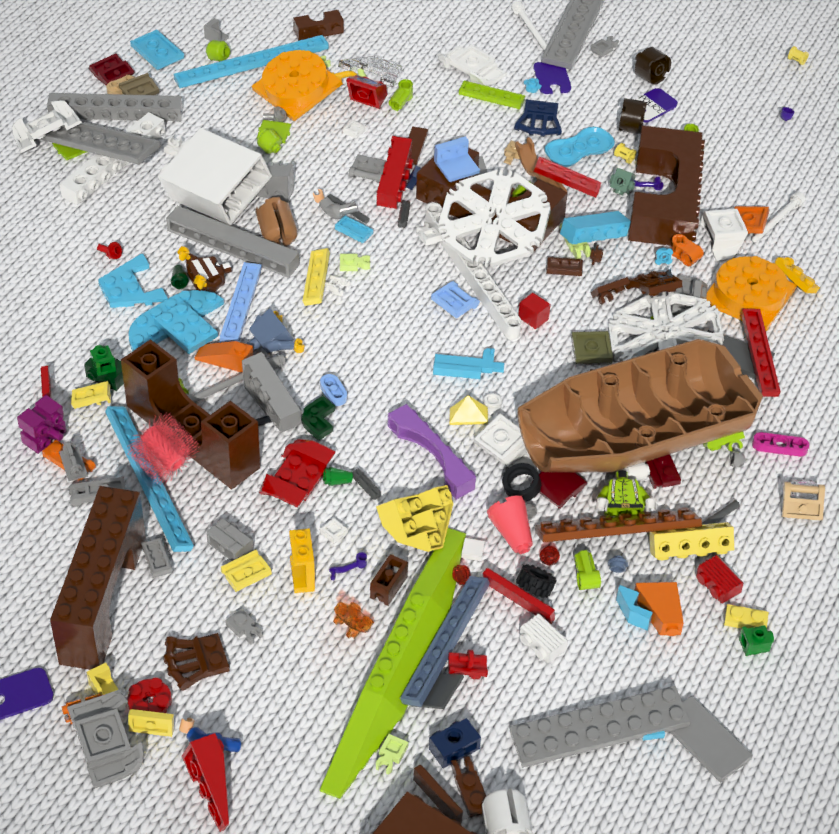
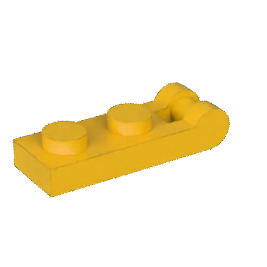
[775,257,820,293]

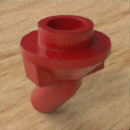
[97,242,122,259]

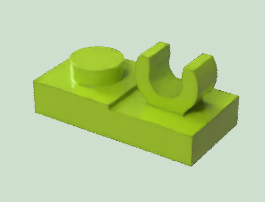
[703,432,745,451]

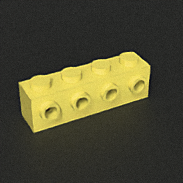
[649,522,734,560]

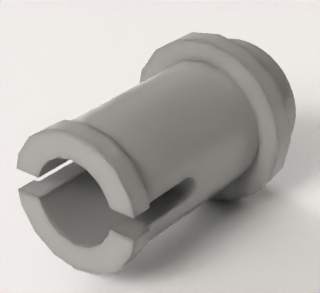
[267,353,286,368]

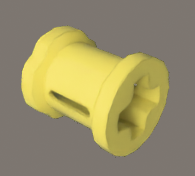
[788,46,809,65]
[614,143,636,164]

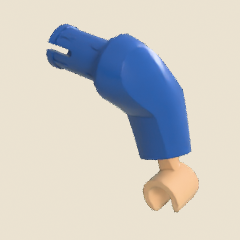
[179,718,241,753]

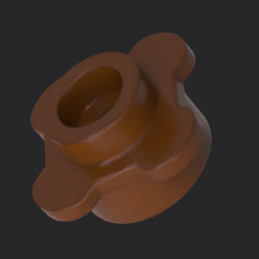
[590,244,604,265]

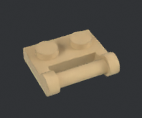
[782,482,825,520]

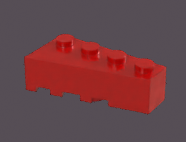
[376,136,414,209]

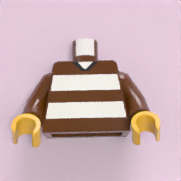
[177,246,232,292]

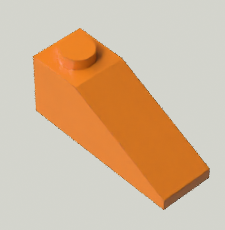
[194,341,253,373]

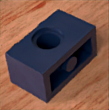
[429,718,481,769]

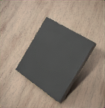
[410,673,464,709]

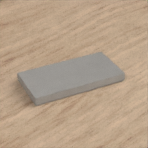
[669,696,753,783]

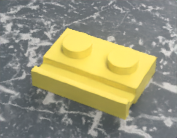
[221,549,272,592]

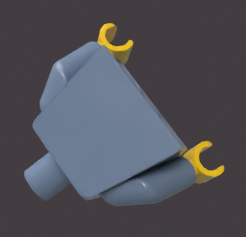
[246,309,305,353]

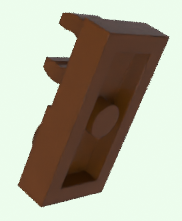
[591,277,630,305]

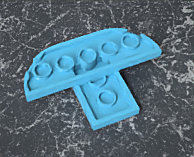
[129,290,224,354]

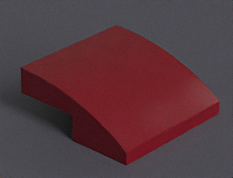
[89,53,135,86]
[530,472,588,509]

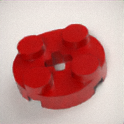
[127,678,172,713]

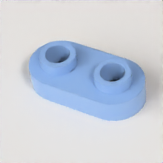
[320,374,347,406]

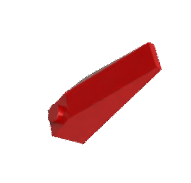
[182,733,229,832]

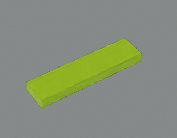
[459,81,525,109]

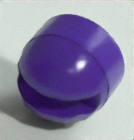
[780,107,795,121]

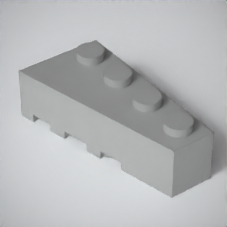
[256,163,294,202]
[242,352,302,433]

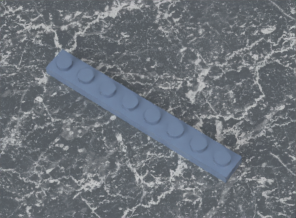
[400,576,490,707]

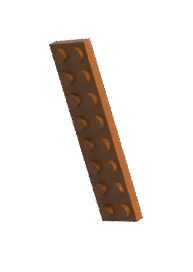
[535,507,702,542]

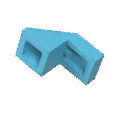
[616,585,653,630]

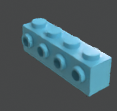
[560,211,631,244]

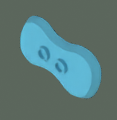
[545,127,615,167]

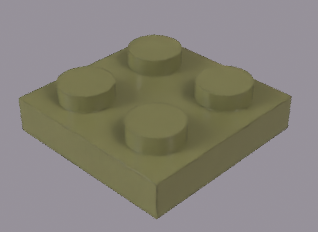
[571,331,613,364]

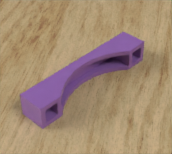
[388,404,476,500]

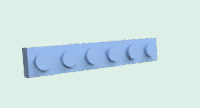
[219,262,262,343]

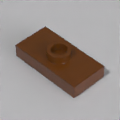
[546,257,583,276]

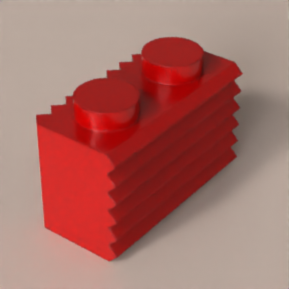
[696,555,744,604]

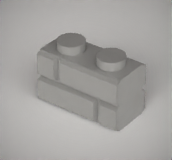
[207,518,254,561]

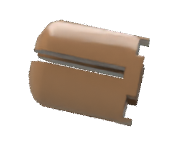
[255,197,297,247]

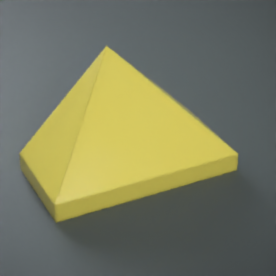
[450,395,488,425]

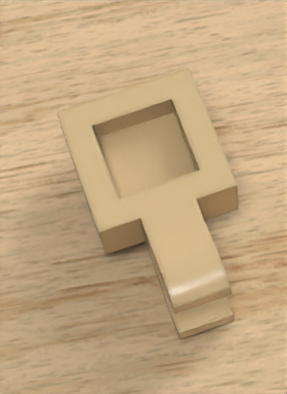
[504,140,523,165]

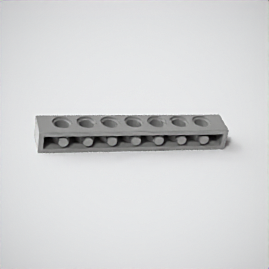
[47,93,183,122]

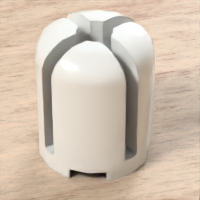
[482,788,533,834]

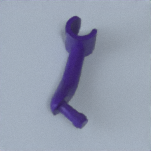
[634,177,663,190]
[329,552,367,580]

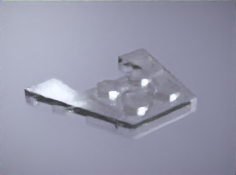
[338,55,403,88]

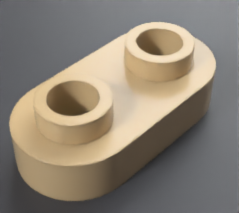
[106,75,135,95]

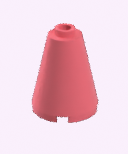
[487,496,533,554]

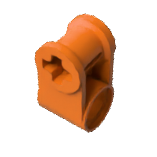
[670,234,704,266]

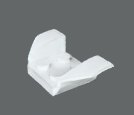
[697,209,748,262]
[474,414,535,467]

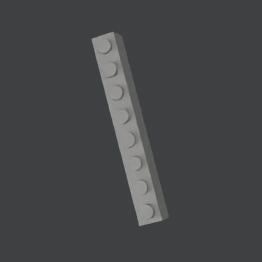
[166,205,300,278]

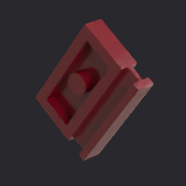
[645,454,681,489]

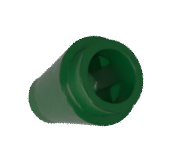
[171,265,189,289]

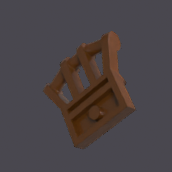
[625,269,683,296]
[163,633,230,691]

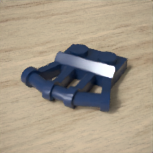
[514,99,562,137]

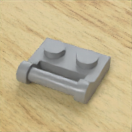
[348,154,387,183]

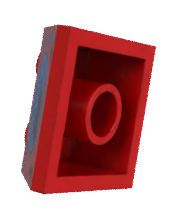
[346,75,388,109]

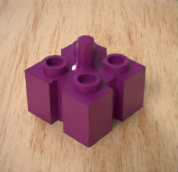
[17,395,67,454]

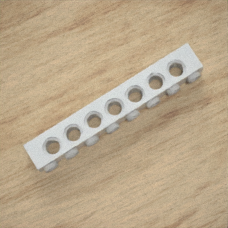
[60,112,165,205]

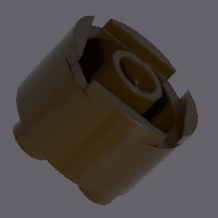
[635,47,672,85]
[618,98,647,134]

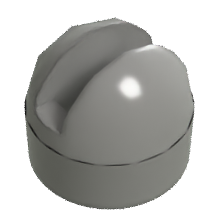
[730,451,746,467]
[526,503,537,520]

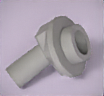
[263,106,286,122]

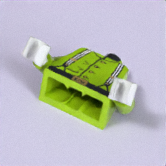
[595,470,658,516]

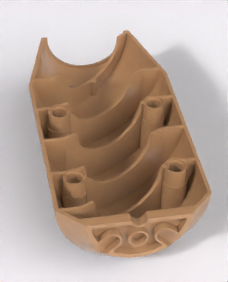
[518,339,763,472]

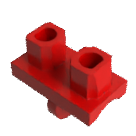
[448,650,488,680]

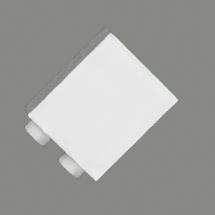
[158,128,272,226]

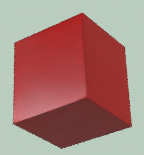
[518,292,551,329]

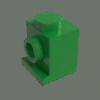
[90,345,116,376]
[739,625,774,656]

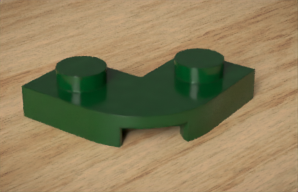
[302,395,335,441]

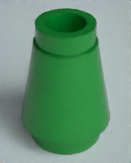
[323,467,353,486]

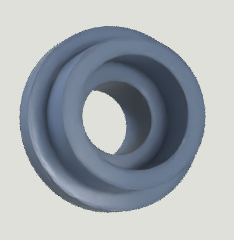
[608,556,628,573]

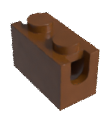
[370,554,408,606]

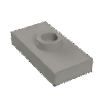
[141,538,173,578]

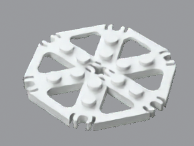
[438,169,551,268]
[608,292,724,362]

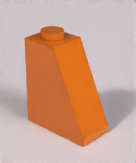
[634,582,684,636]

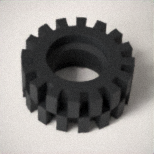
[516,564,557,598]

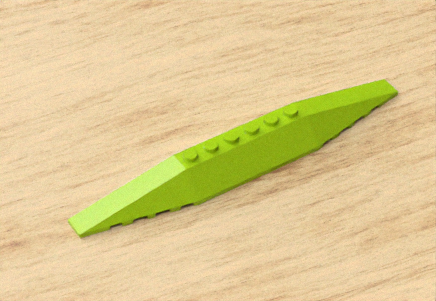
[320,528,466,799]

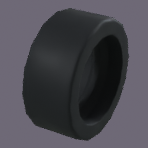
[502,463,542,502]

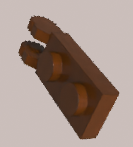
[451,756,486,818]

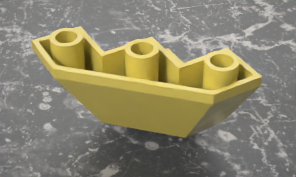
[376,485,453,552]

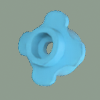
[524,78,541,93]
[655,248,673,265]

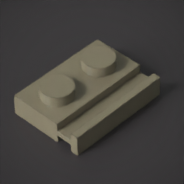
[119,73,159,95]

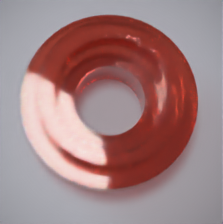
[539,546,560,565]
[452,565,471,585]

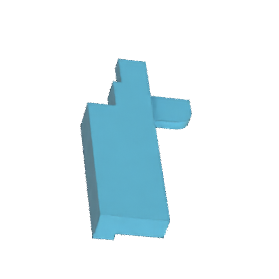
[433,348,504,379]

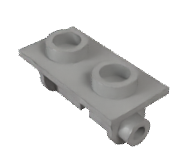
[59,441,88,481]

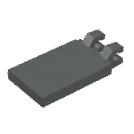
[707,330,775,380]

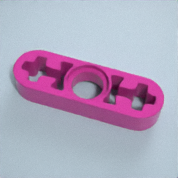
[752,432,810,457]

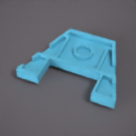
[98,254,168,308]

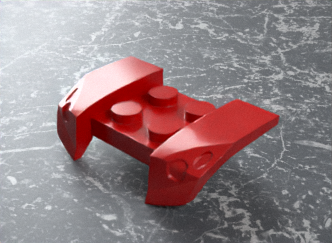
[259,439,335,508]

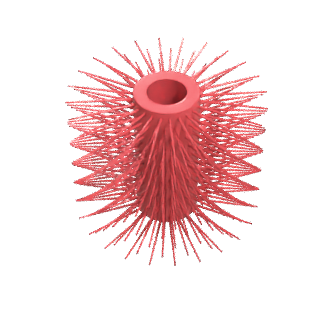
[127,412,200,485]

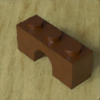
[293,10,344,41]

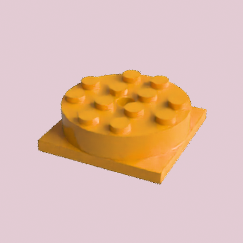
[252,50,343,121]
[706,256,797,332]

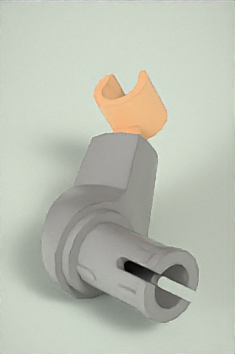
[313,189,358,219]

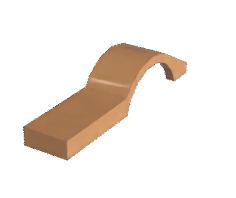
[515,137,567,192]

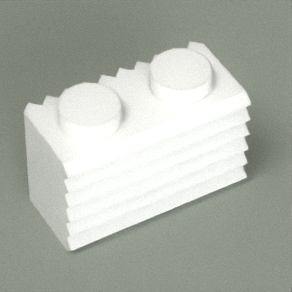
[520,614,568,664]

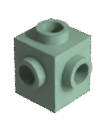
[609,168,636,196]

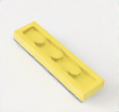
[302,248,330,306]

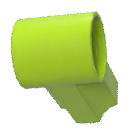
[389,79,413,111]
[574,550,601,590]

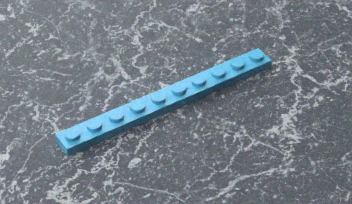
[174,35,328,88]
[105,406,194,552]

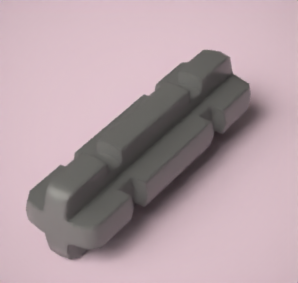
[398,200,410,228]
[352,468,381,500]

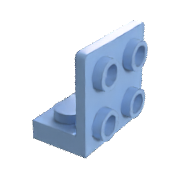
[434,136,480,182]

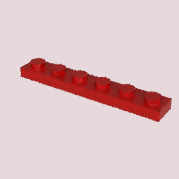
[741,309,781,397]

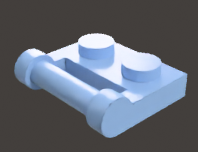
[431,281,480,319]

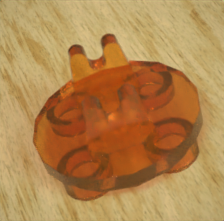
[333,601,374,639]

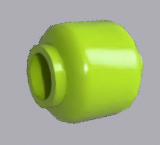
[206,40,230,62]
[257,129,282,154]

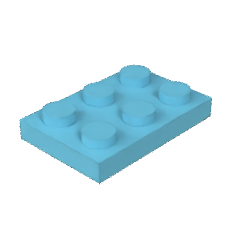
[130,30,184,70]

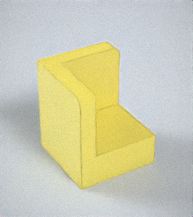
[86,663,118,695]

